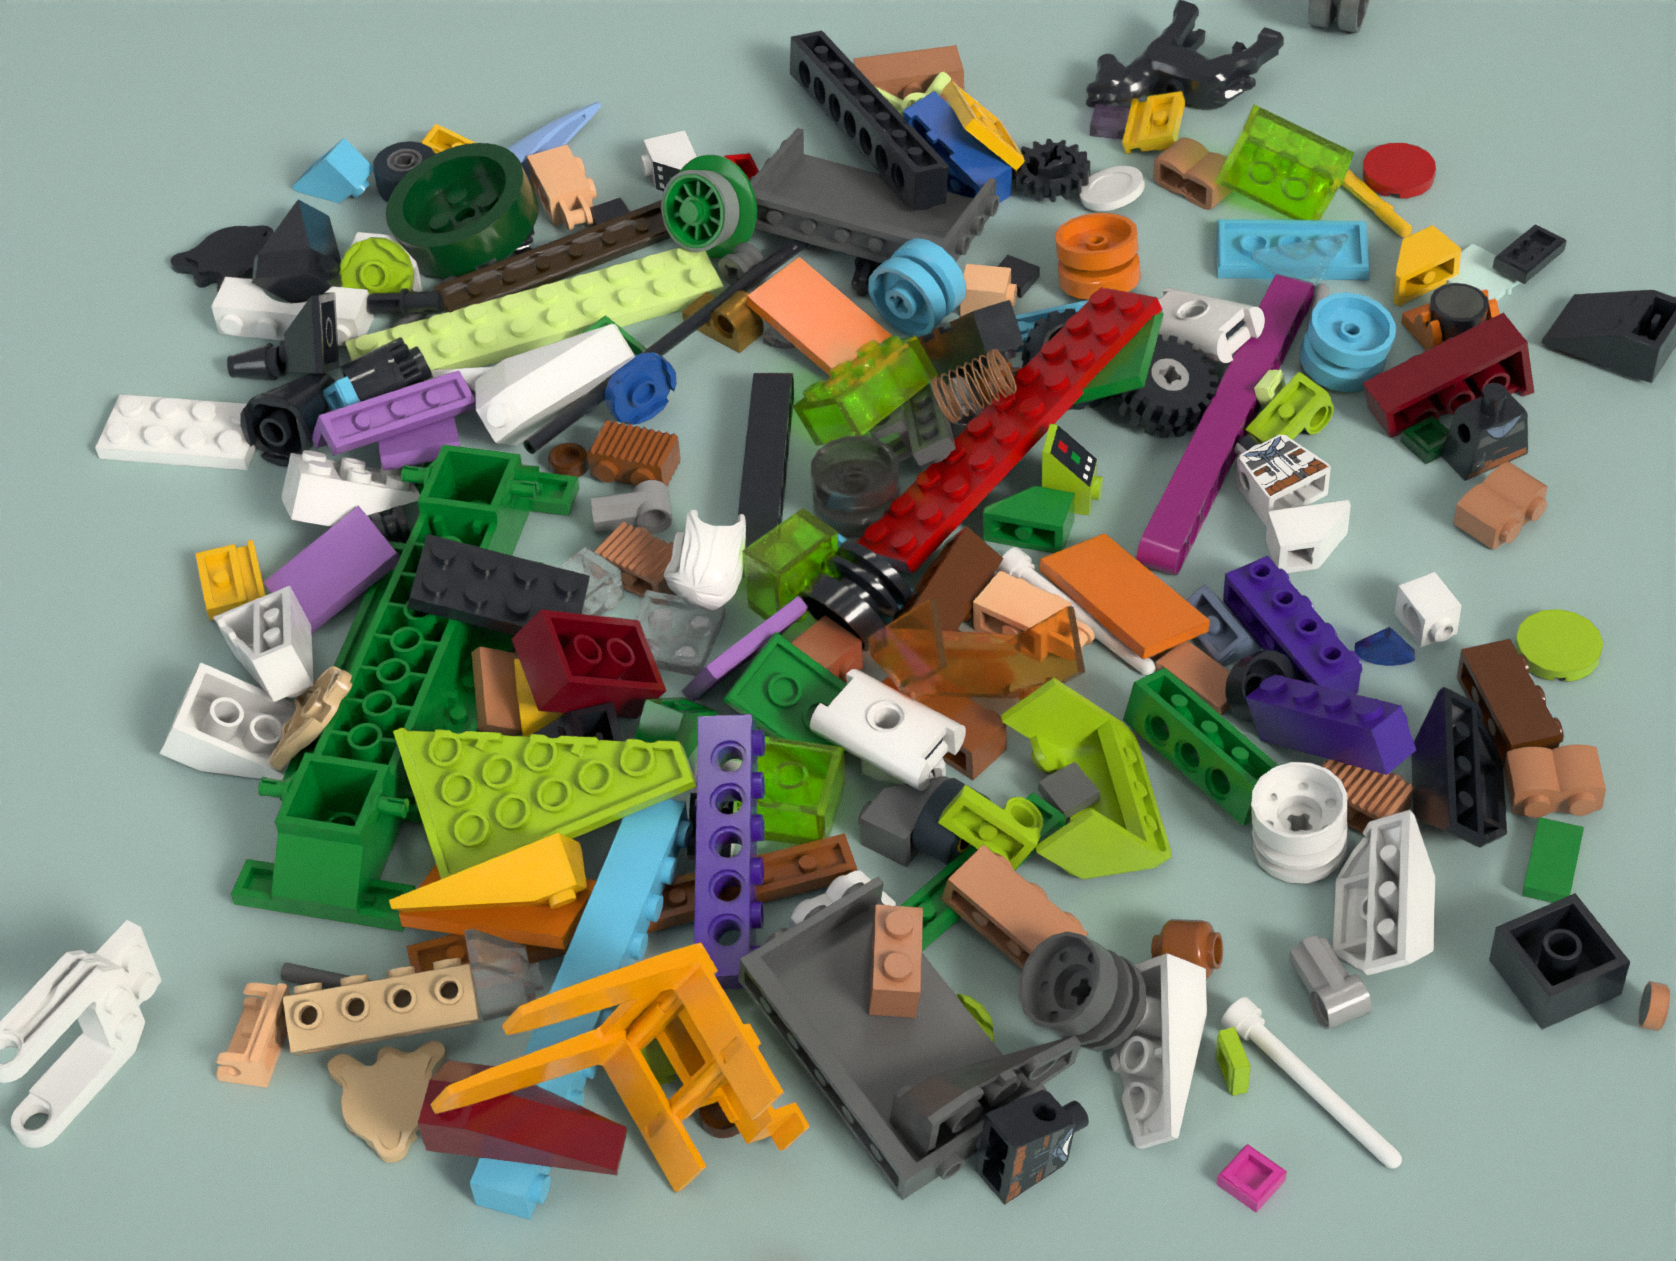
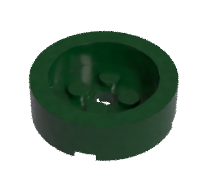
[386,143,539,278]

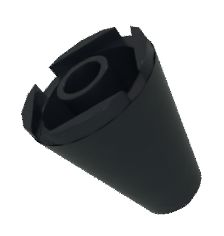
[240,373,335,466]

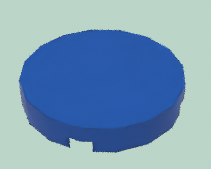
[604,352,677,425]

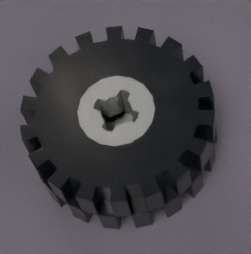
[1113,334,1218,438]

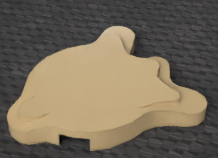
[269,666,352,771]
[327,1041,447,1163]

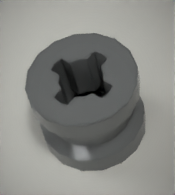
[718,242,764,285]

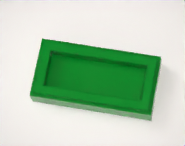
[1522,817,1584,903]

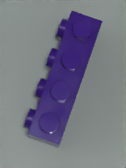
[1223,556,1362,694]
[1246,675,1416,775]

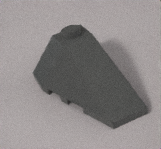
[890,1035,1081,1160]

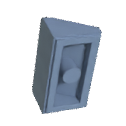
[1186,584,1261,667]

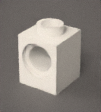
[1394,572,1462,648]

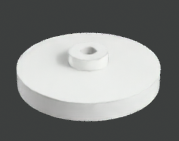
[1079,166,1145,211]

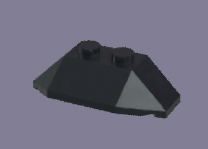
[1411,687,1507,848]

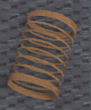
[931,349,1016,423]

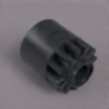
[340,337,433,402]

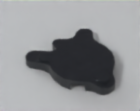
[171,225,274,292]

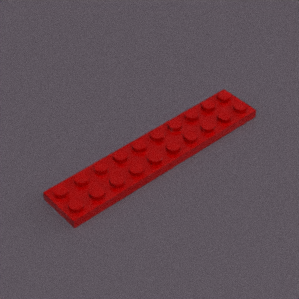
[856,287,1163,574]

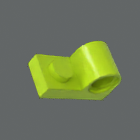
[1246,371,1334,444]
[938,784,1043,870]

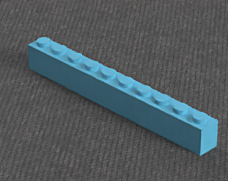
[470,799,693,1220]

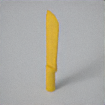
[1324,165,1412,238]

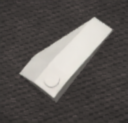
[475,324,635,446]
[1110,953,1207,1149]

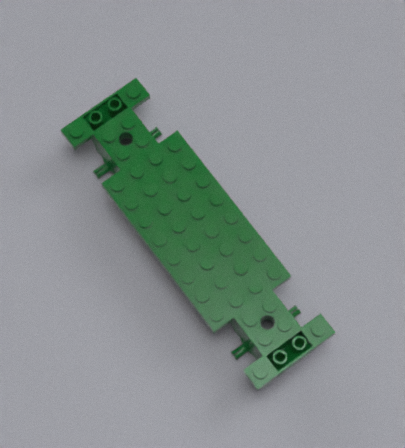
[231,444,580,932]

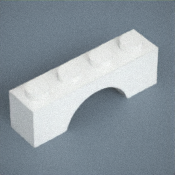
[211,277,374,346]

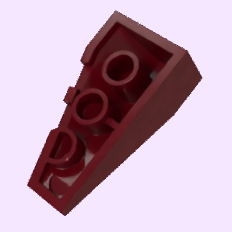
[418,1060,627,1175]

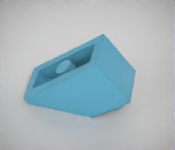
[292,138,373,203]

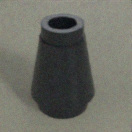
[227,343,286,381]

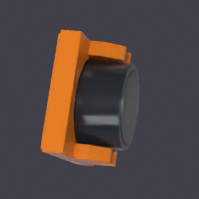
[1401,283,1500,351]

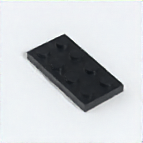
[407,534,590,635]

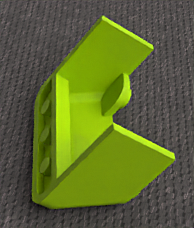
[1000,678,1172,880]

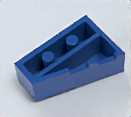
[903,91,1011,203]

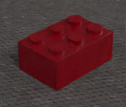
[512,609,667,719]

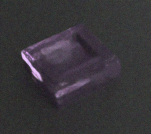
[1089,104,1130,139]

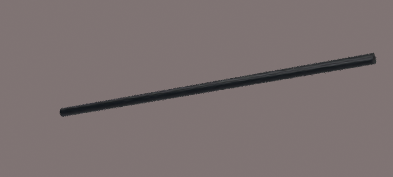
[523,239,810,454]

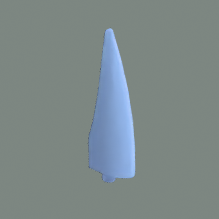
[506,102,601,183]

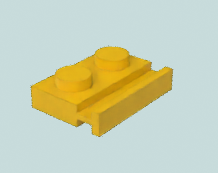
[1122,91,1185,154]
[195,540,266,621]

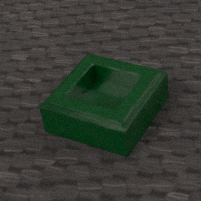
[1400,416,1449,464]

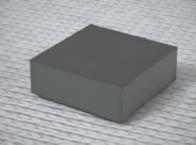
[1038,762,1100,819]

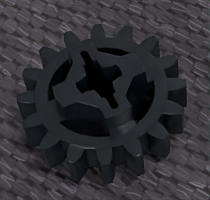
[1012,139,1090,202]

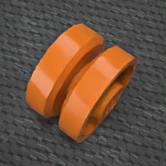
[1055,213,1141,300]

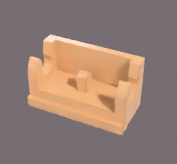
[216,982,291,1088]

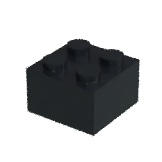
[1489,893,1630,1030]

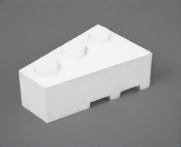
[213,586,314,702]

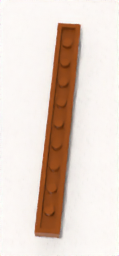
[406,833,857,978]

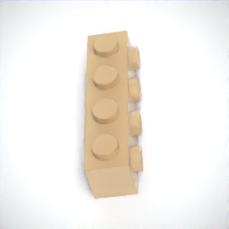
[283,958,481,1056]

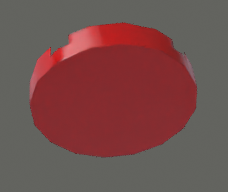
[1362,143,1436,198]

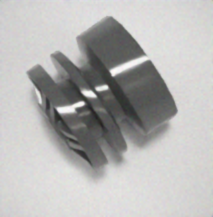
[1019,931,1146,1052]

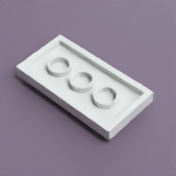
[95,394,257,470]

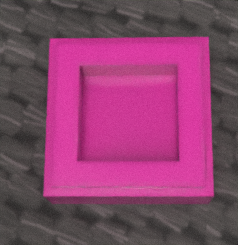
[1217,1144,1287,1212]

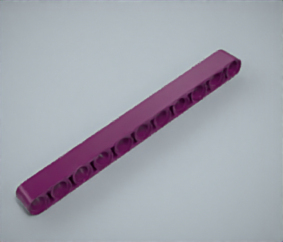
[1136,274,1314,576]

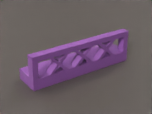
[311,370,476,456]

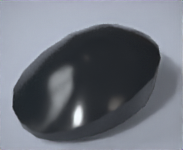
[1225,650,1299,722]

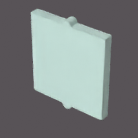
[1445,243,1519,301]

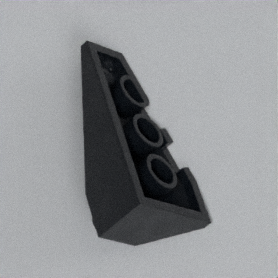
[252,199,341,303]

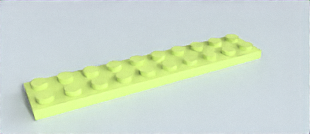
[345,247,724,381]

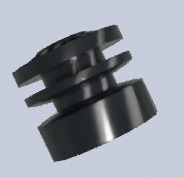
[800,540,912,651]

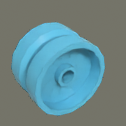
[868,238,966,337]
[1300,292,1396,393]

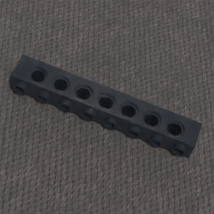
[790,30,949,211]

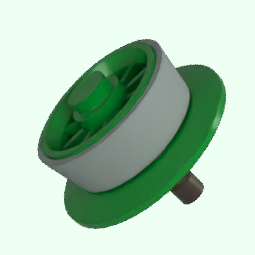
[661,155,757,258]

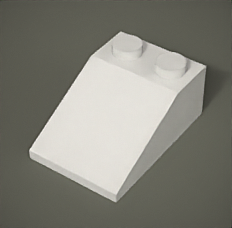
[159,663,296,780]

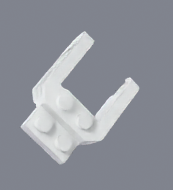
[0,920,162,1148]

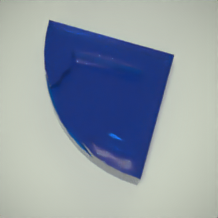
[1354,626,1415,666]

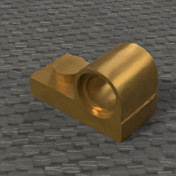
[682,290,764,353]

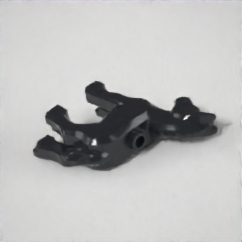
[1086,0,1284,111]

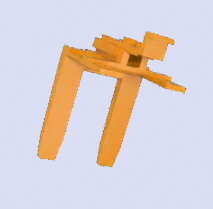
[430,942,809,1193]

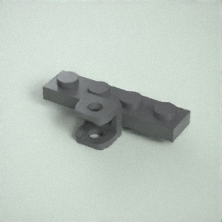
[868,374,956,467]

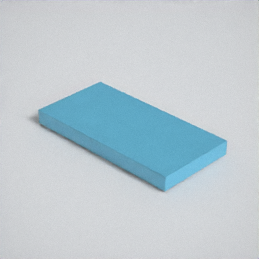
[1217,219,1370,280]

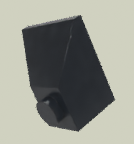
[279,292,340,374]

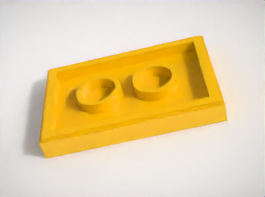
[942,82,1025,171]

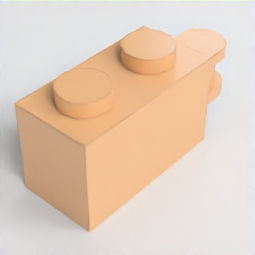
[527,144,597,231]
[973,571,1095,663]

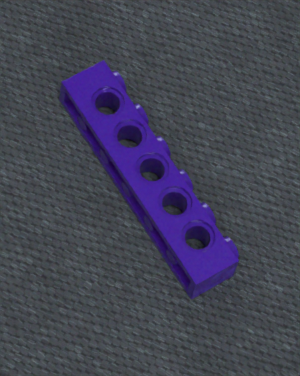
[694,714,765,989]

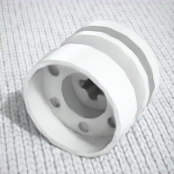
[1251,762,1347,884]

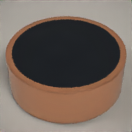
[1638,981,1670,1031]

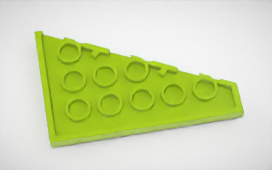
[393,728,697,879]

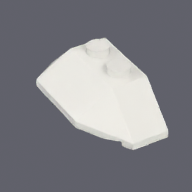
[1333,810,1435,976]

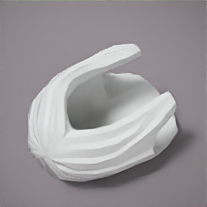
[664,510,746,611]

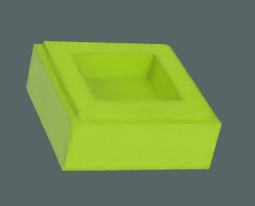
[1215,1027,1251,1096]

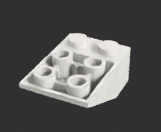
[281,450,420,527]

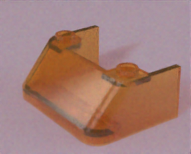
[868,599,1085,702]

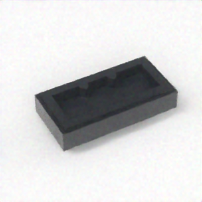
[1492,225,1567,284]

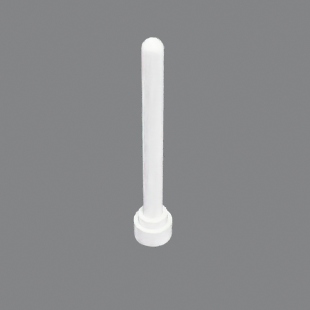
[997,547,1155,675]
[1221,997,1402,1169]

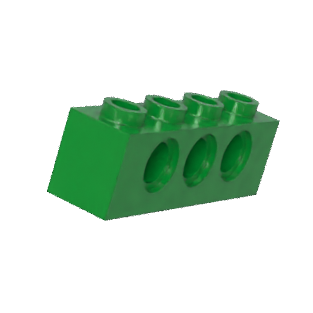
[1123,668,1279,826]

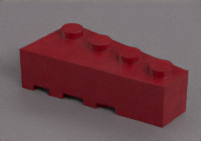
[1363,312,1535,438]

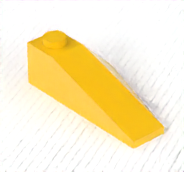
[389,833,587,913]

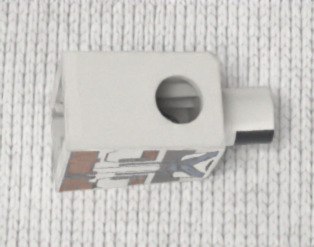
[1235,435,1331,526]

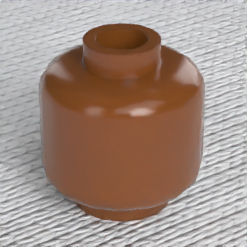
[1151,919,1223,979]

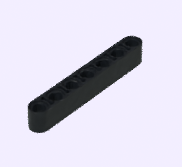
[737,373,794,578]

